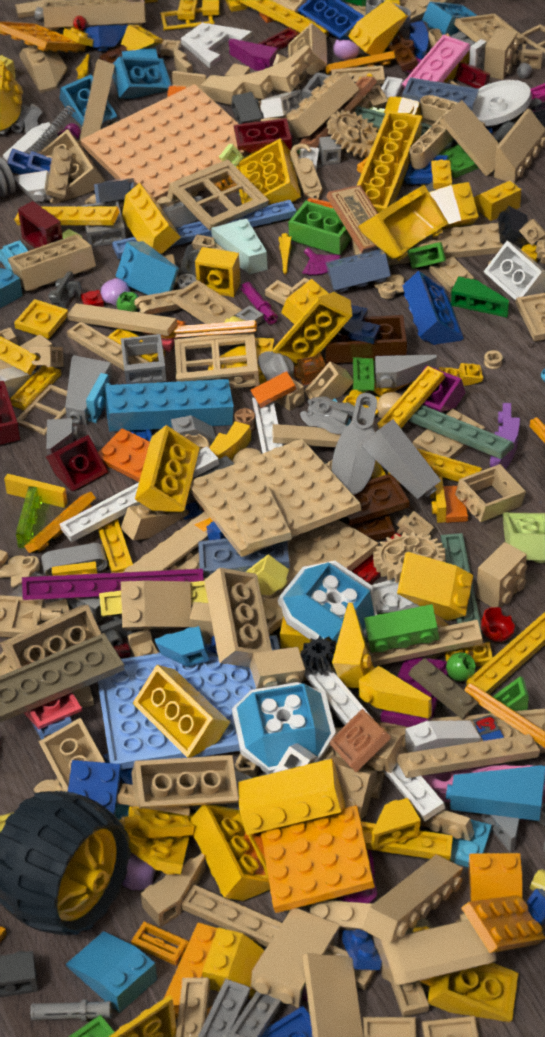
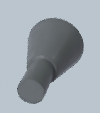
[493,121,515,142]

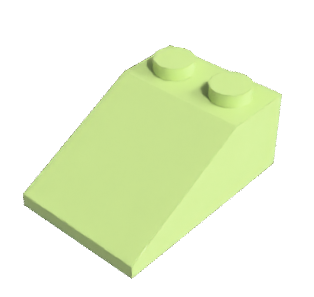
[503,512,545,563]

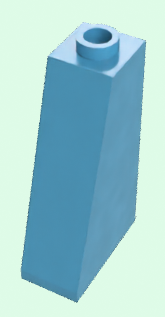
[446,765,545,821]

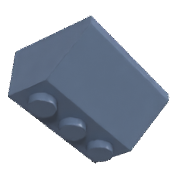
[325,249,391,292]

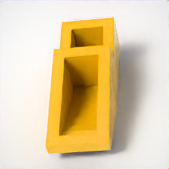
[209,421,251,461]

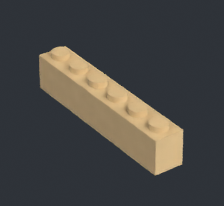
[362,855,463,944]

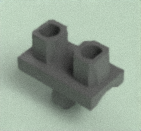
[178,245,201,277]
[48,271,83,308]
[99,615,141,646]

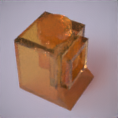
[294,352,325,385]

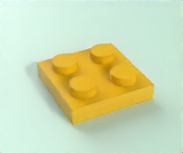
[14,299,68,339]

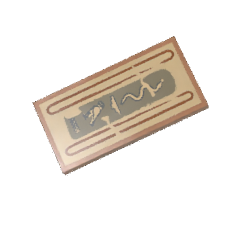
[326,185,380,253]

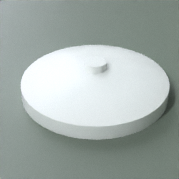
[472,80,532,126]

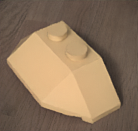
[20,45,67,93]

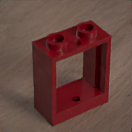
[18,201,63,248]

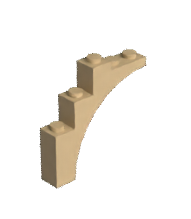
[201,45,315,105]

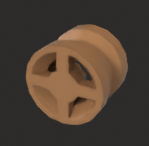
[234,408,256,433]

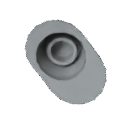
[258,351,295,381]

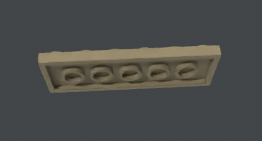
[0,633,125,723]

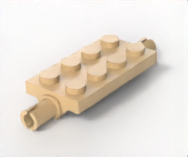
[0,595,63,637]

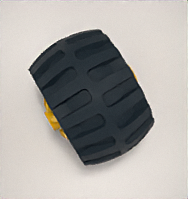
[0,791,131,935]

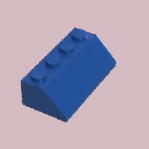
[297,0,364,41]
[402,271,464,345]

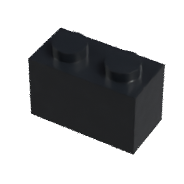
[498,206,528,249]

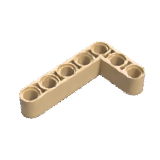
[409,95,458,169]

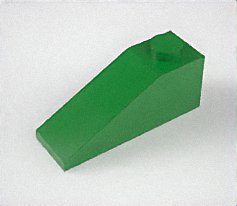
[451,276,509,318]

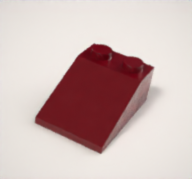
[233,118,292,153]
[0,380,20,445]

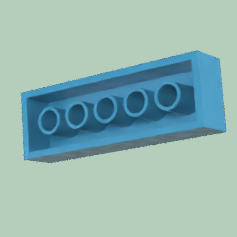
[105,379,234,432]

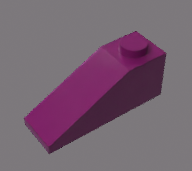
[229,38,277,71]

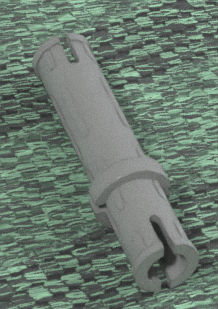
[30,999,112,1021]

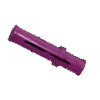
[241,282,278,325]

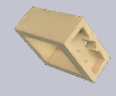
[455,464,526,522]

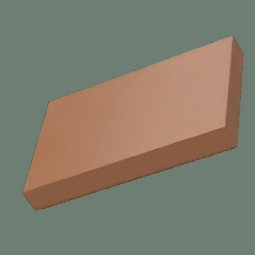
[329,709,392,772]

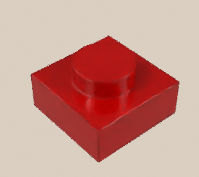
[80,290,104,307]

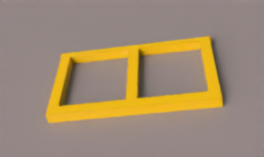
[160,8,214,31]

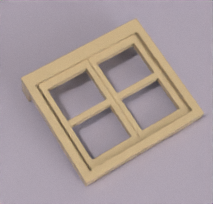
[167,159,269,231]
[174,332,259,389]

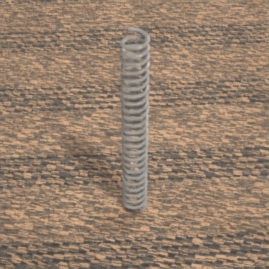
[18,106,75,175]

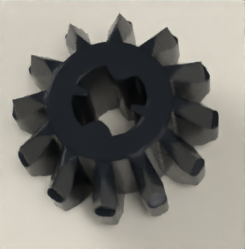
[301,635,337,676]

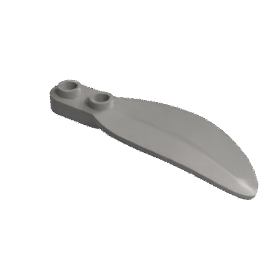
[332,393,377,495]

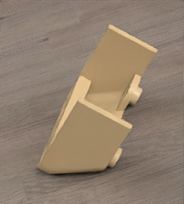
[373,913,497,985]

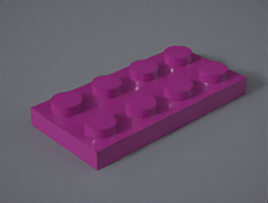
[381,657,449,727]

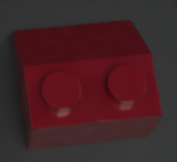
[46,435,108,491]

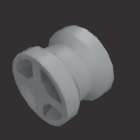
[177,274,196,290]

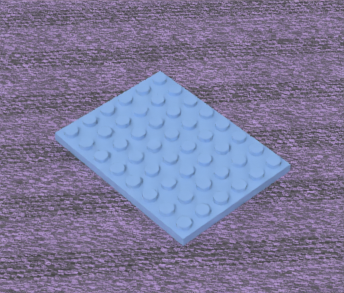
[98,635,287,770]

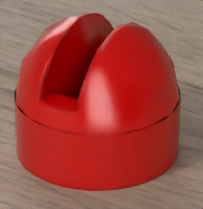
[73,16,87,30]

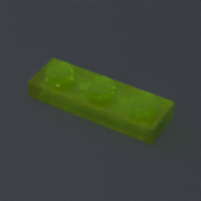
[16,486,42,548]

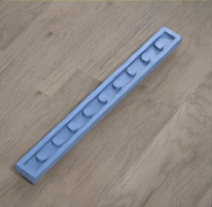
[112,200,297,259]

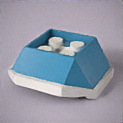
[278,561,377,643]
[232,682,336,774]

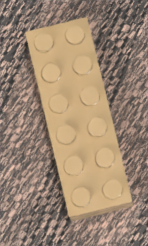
[43,0,146,30]

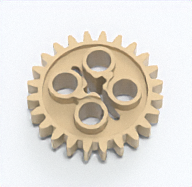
[327,110,378,158]
[373,532,446,583]

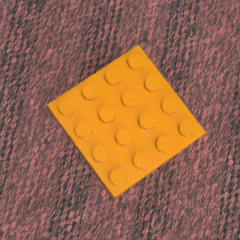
[0,21,87,53]
[261,805,375,913]

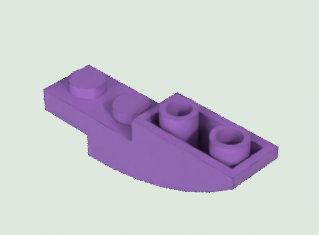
[490,403,520,469]

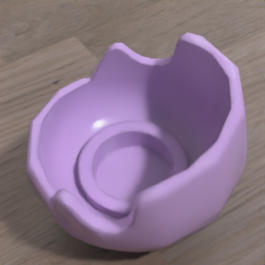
[333,40,360,61]
[100,278,131,306]
[122,852,156,890]

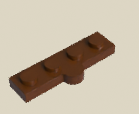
[387,30,418,72]

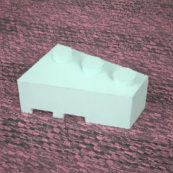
[211,219,267,274]

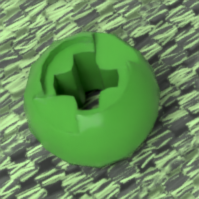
[116,292,139,312]
[446,652,476,682]

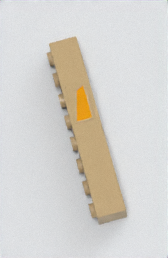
[123,511,213,572]

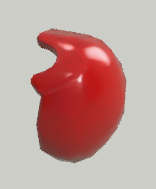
[480,607,515,642]

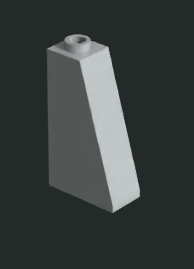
[65,355,112,425]
[362,419,441,499]

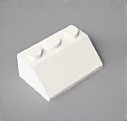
[484,241,545,301]

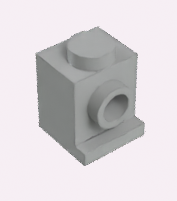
[319,136,341,165]

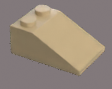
[121,581,191,631]

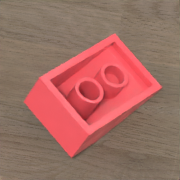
[24,693,82,729]

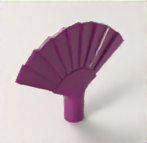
[302,247,340,276]

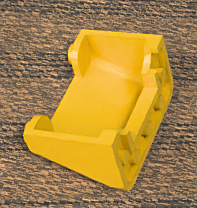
[357,185,448,261]

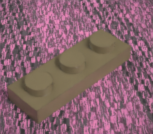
[408,658,479,719]

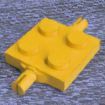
[121,806,195,839]

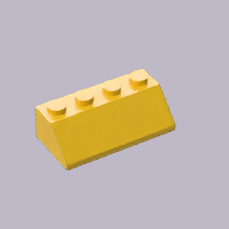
[122,183,181,254]
[273,292,352,368]
[135,425,200,512]
[133,665,230,758]
[238,758,346,835]
[189,804,270,901]

